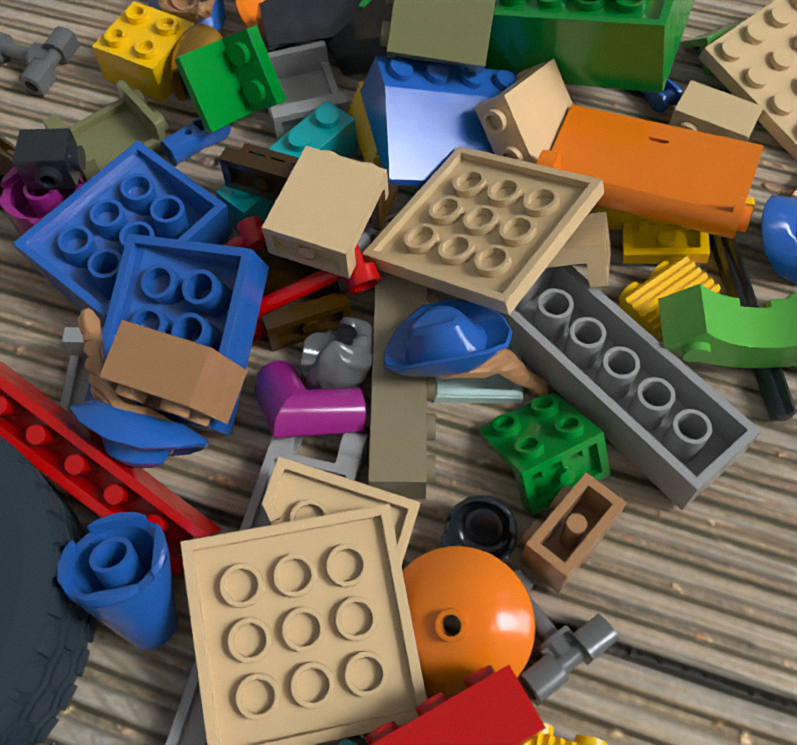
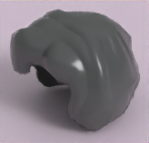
[301,317,373,390]

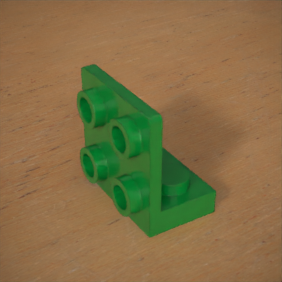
[175,25,287,133]
[479,392,611,516]

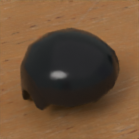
[441,495,518,563]

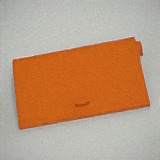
[536,104,764,240]

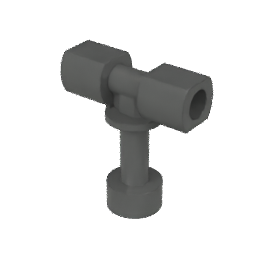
[0,26,80,97]
[514,569,619,706]

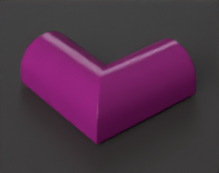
[255,360,366,438]

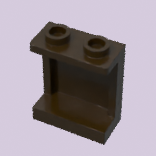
[254,245,352,352]

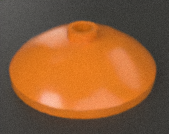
[402,546,535,699]

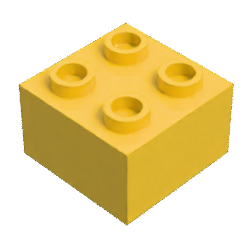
[92,1,194,102]

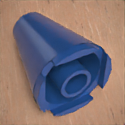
[57,512,178,650]

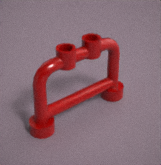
[224,216,382,343]

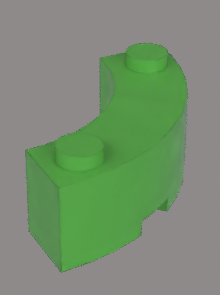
[658,284,797,368]

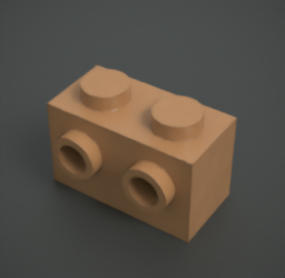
[519,472,627,593]

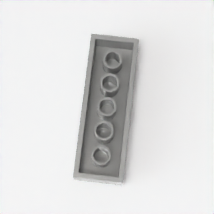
[494,265,761,510]

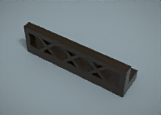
[219,143,398,231]

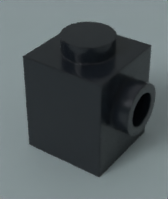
[12,128,86,190]

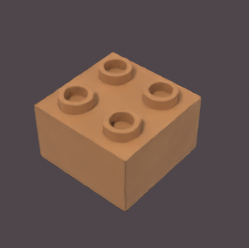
[99,320,247,427]

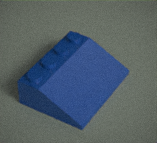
[360,56,518,186]
[12,140,232,327]
[84,233,269,436]

